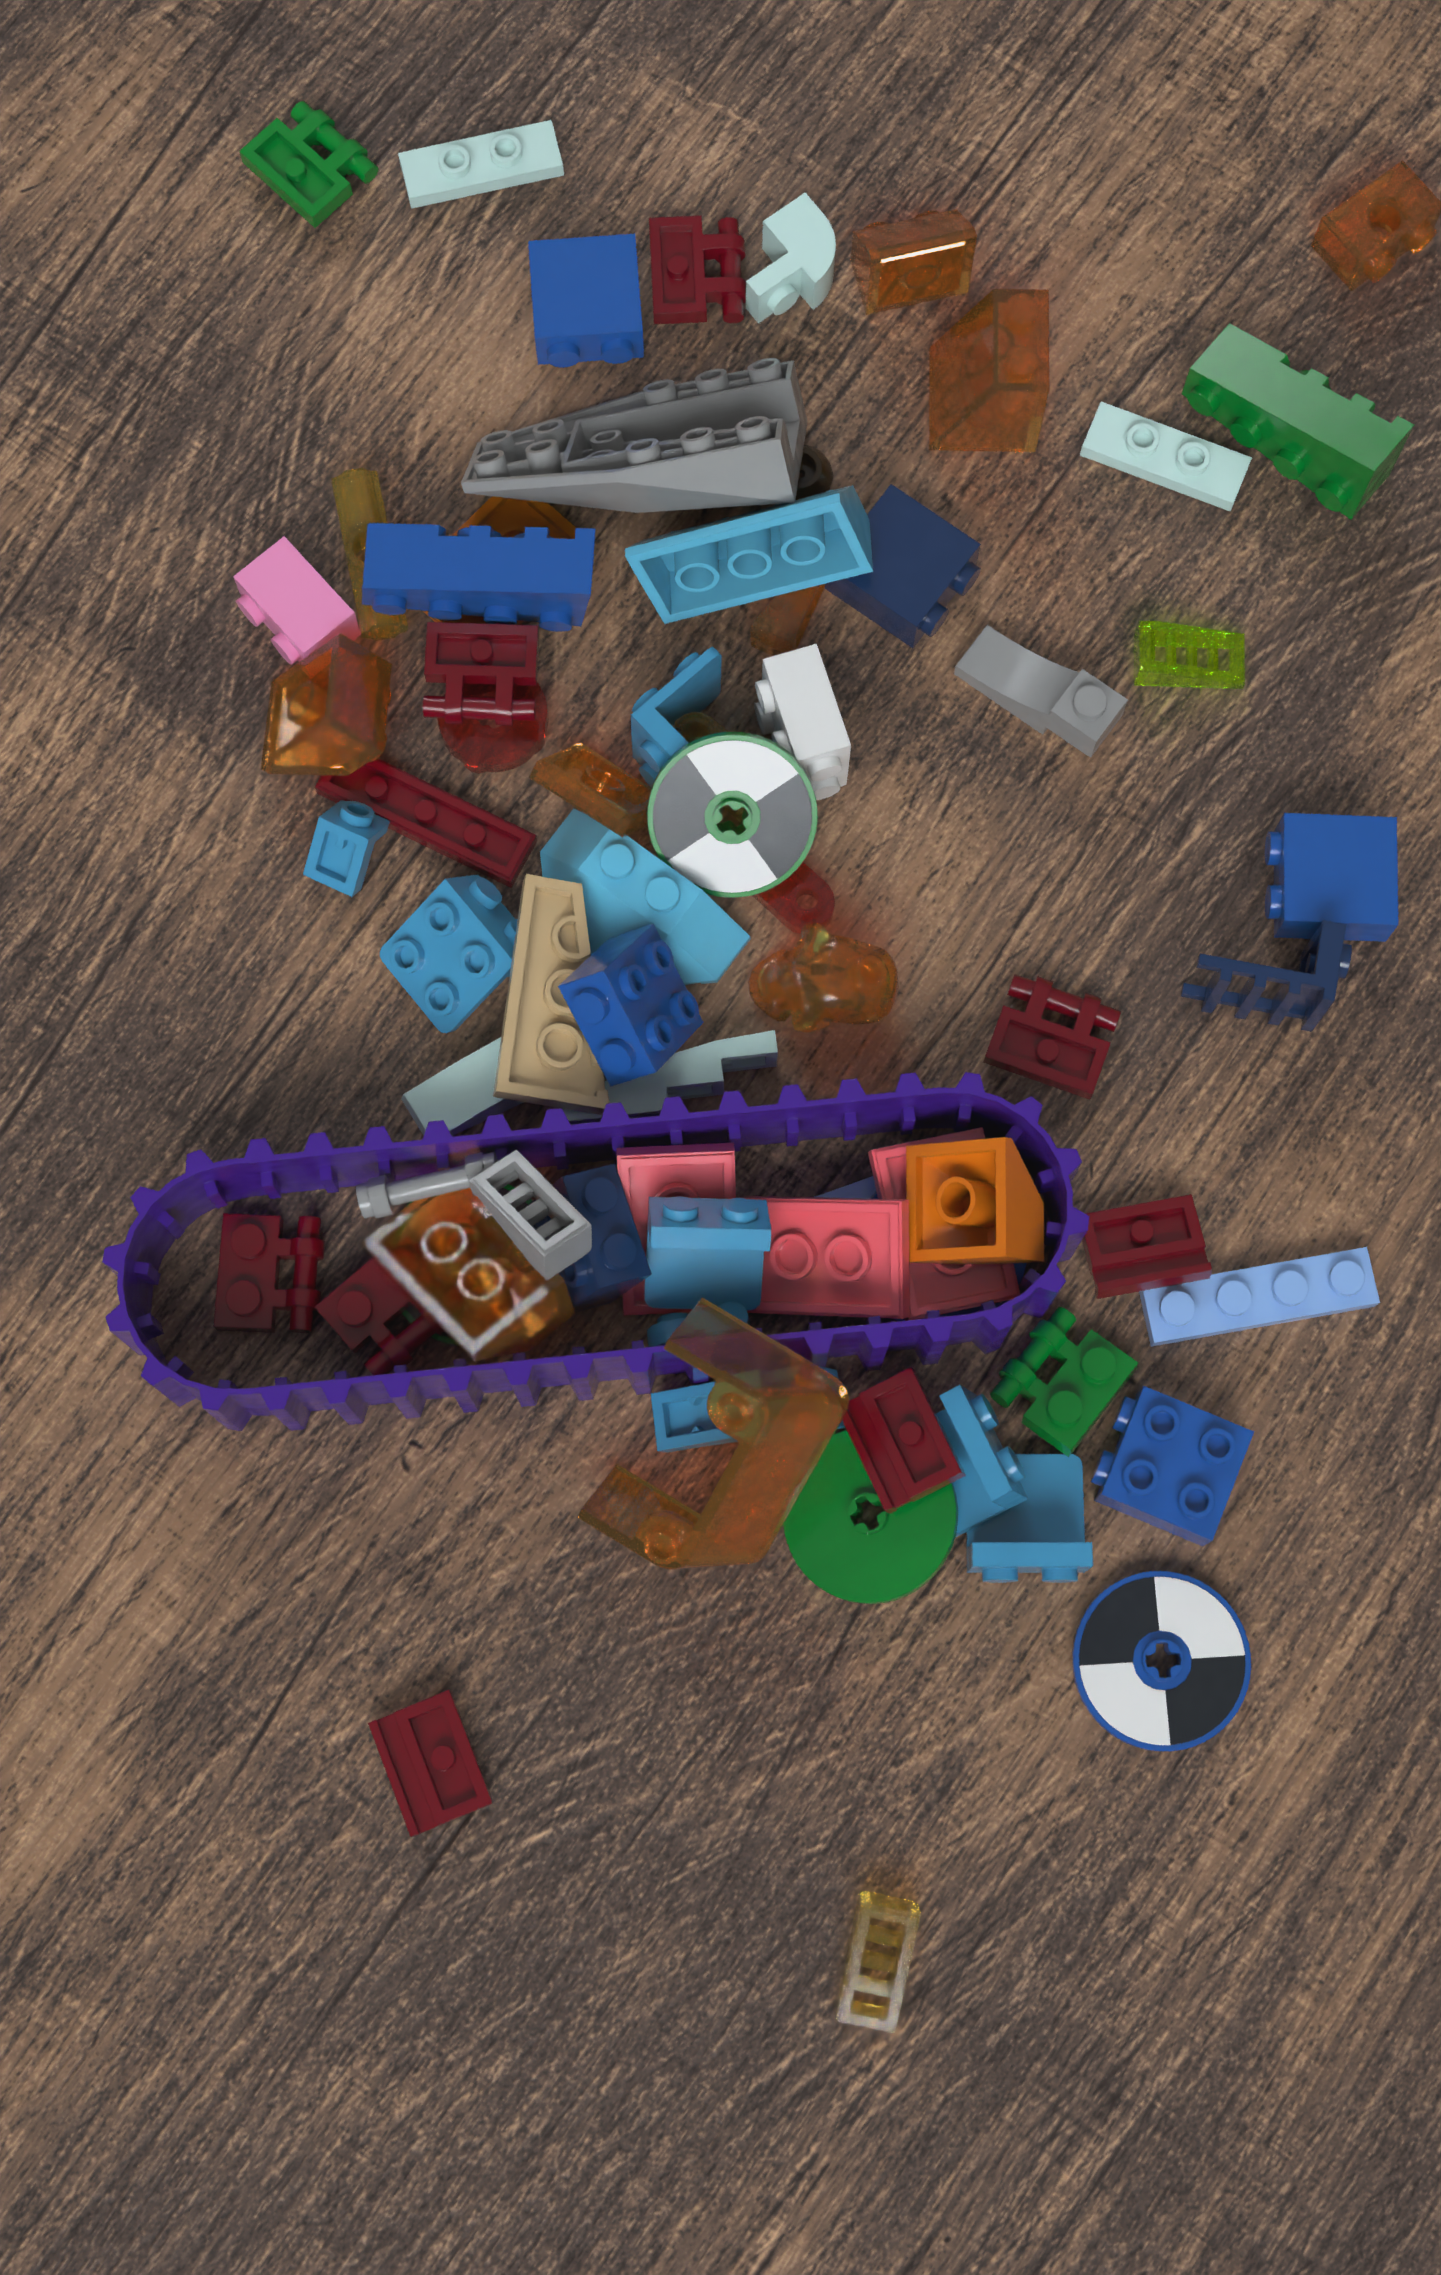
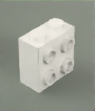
[754,644,851,800]

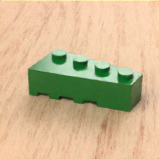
[1182,323,1414,520]

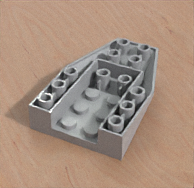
[461,358,808,513]

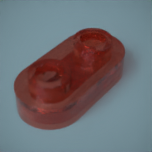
[752,862,835,935]

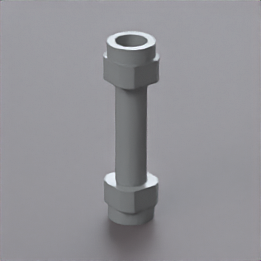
[356,1152,498,1218]

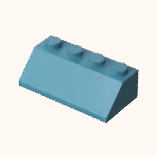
[625,485,873,624]

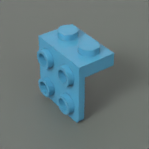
[631,647,722,788]
[380,875,518,1033]
[644,1196,771,1310]
[937,1385,1028,1538]
[966,1454,1093,1583]

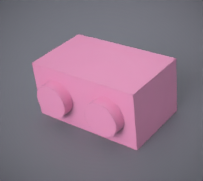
[233,536,361,675]

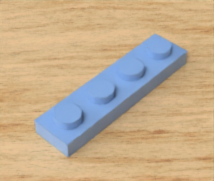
[1139,1247,1380,1347]

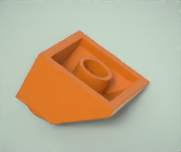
[906,1137,1044,1265]

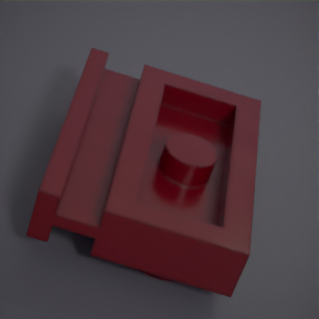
[1082,1194,1212,1299]
[835,1367,966,1514]
[368,1690,494,1837]

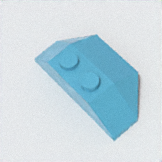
[540,808,751,985]

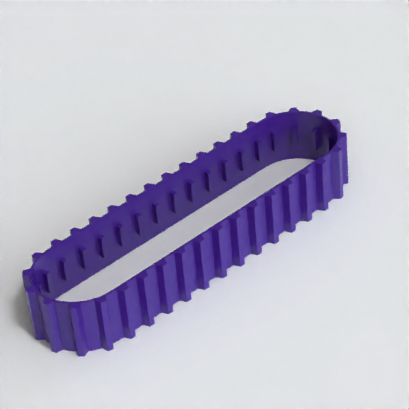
[102,1072,1090,1431]

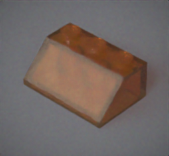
[362,1188,575,1361]

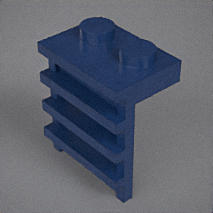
[1181,920,1352,1032]

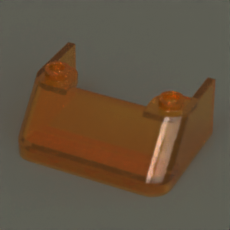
[577,1297,849,1569]

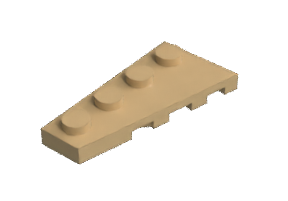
[493,874,609,1115]

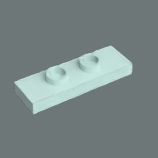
[398,120,564,209]
[1080,401,1252,512]

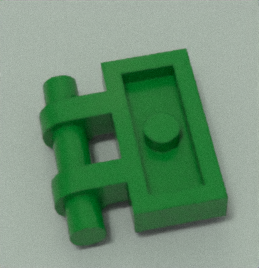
[239,101,379,228]
[990,1307,1138,1457]

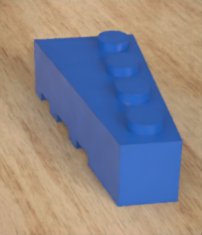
[362,523,596,632]

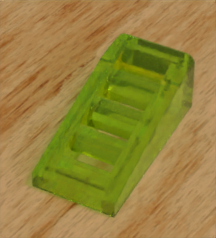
[1134,620,1245,689]

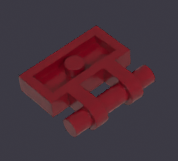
[649,215,746,325]
[423,622,539,726]
[983,974,1121,1100]
[213,1213,325,1333]
[315,1231,467,1375]

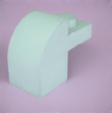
[746,192,836,323]

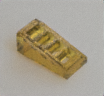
[835,1890,921,2033]

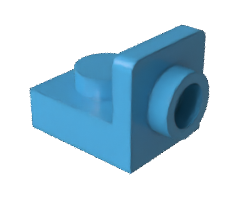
[303,800,390,897]

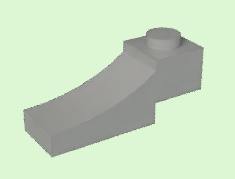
[954,625,1128,758]

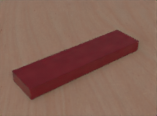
[315,741,537,888]

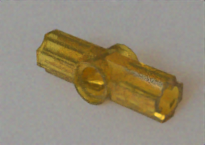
[331,468,408,641]

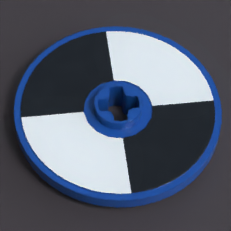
[1072,1571,1251,1752]

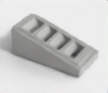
[469,1150,592,1280]

